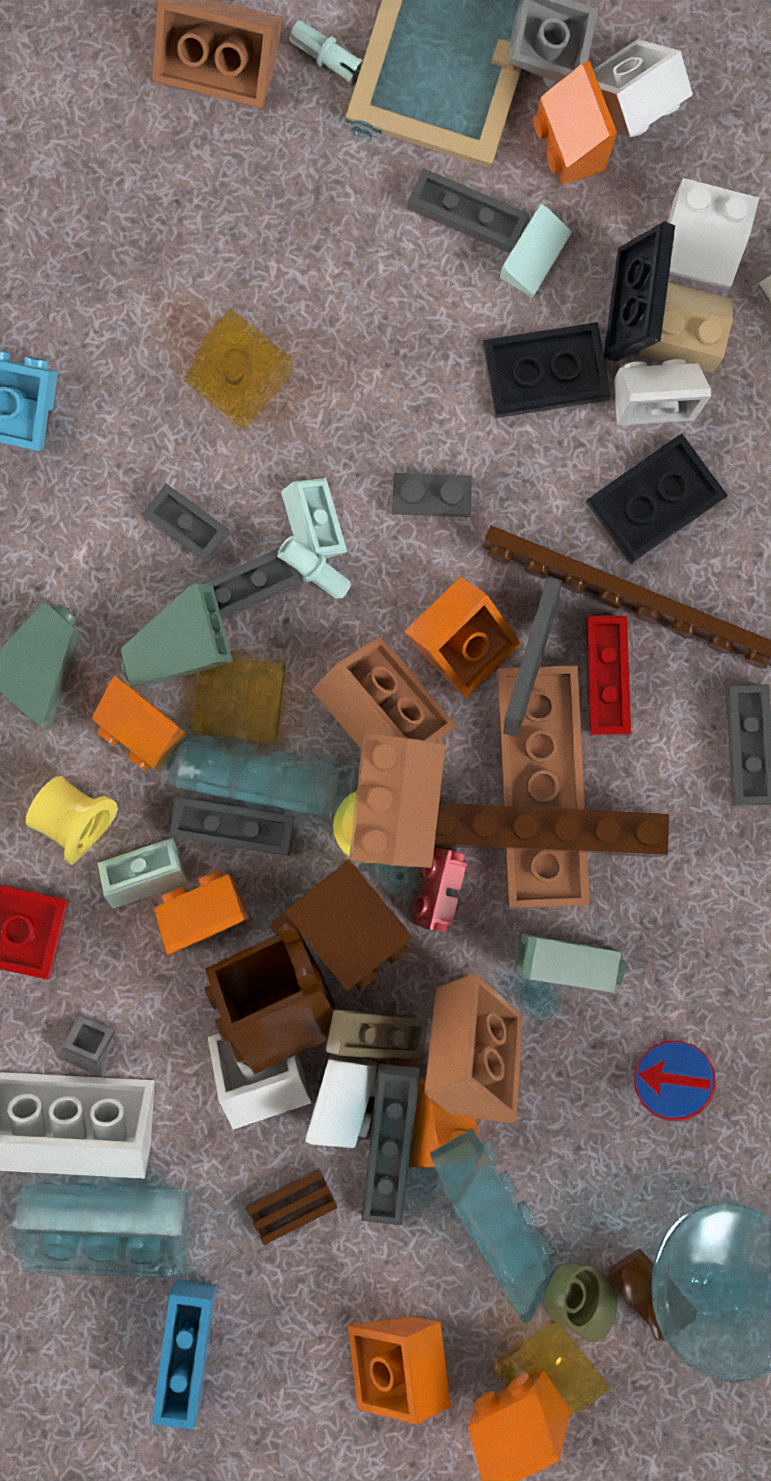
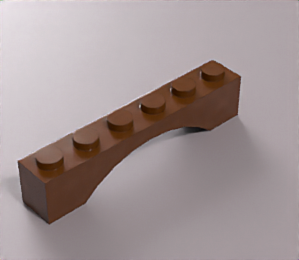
[434,803,669,857]

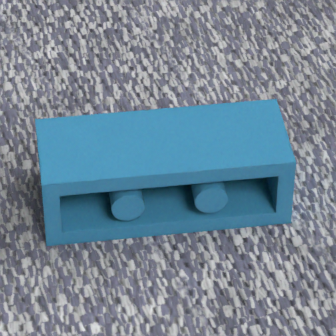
[151,1280,217,1430]

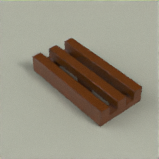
[246,1168,337,1245]

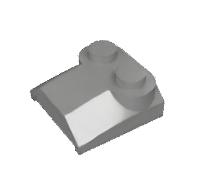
[508,0,598,88]

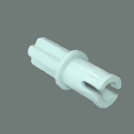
[289,20,363,84]
[277,536,351,599]

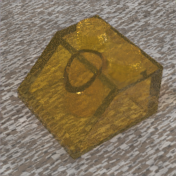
[184,308,294,430]

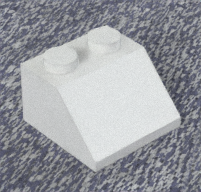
[593,39,693,137]
[668,178,759,289]
[613,359,711,425]
[208,1034,311,1129]
[305,1053,378,1148]

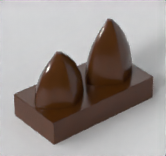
[607,1248,695,1341]

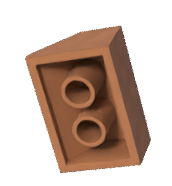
[152,0,283,108]
[312,636,457,750]
[349,733,446,868]
[425,973,523,1123]

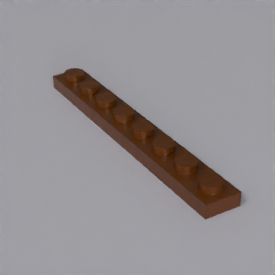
[482,525,771,669]

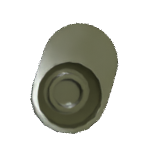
[544,1262,618,1342]

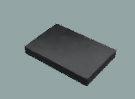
[604,221,676,362]
[483,322,611,418]
[586,433,728,564]

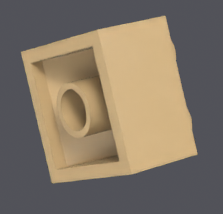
[639,283,733,373]

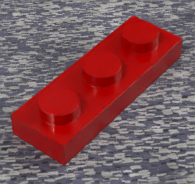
[585,615,631,736]

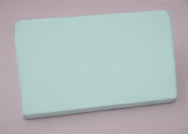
[500,204,572,297]
[281,478,347,558]
[97,837,188,908]

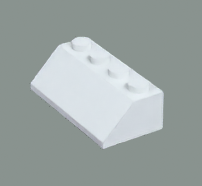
[0,1072,155,1178]

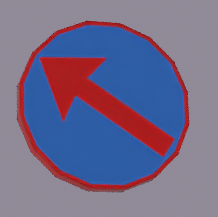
[634,1040,716,1121]

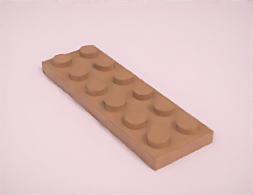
[497,665,590,908]

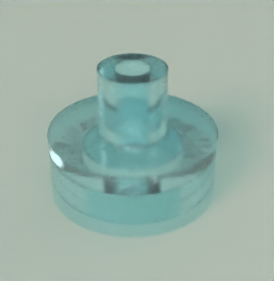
[380,864,420,896]
[519,980,561,1020]

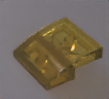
[192,658,286,743]
[491,1319,610,1418]

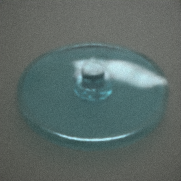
[651,1203,771,1382]

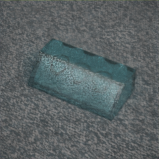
[166,735,342,819]
[429,1128,554,1325]
[12,1182,190,1279]

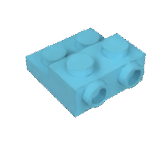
[0,350,58,451]

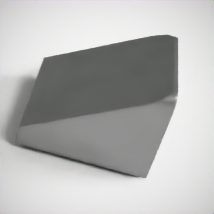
[60,1015,116,1075]

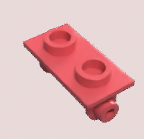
[413,847,467,933]

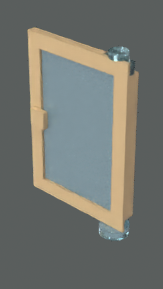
[345,0,522,168]

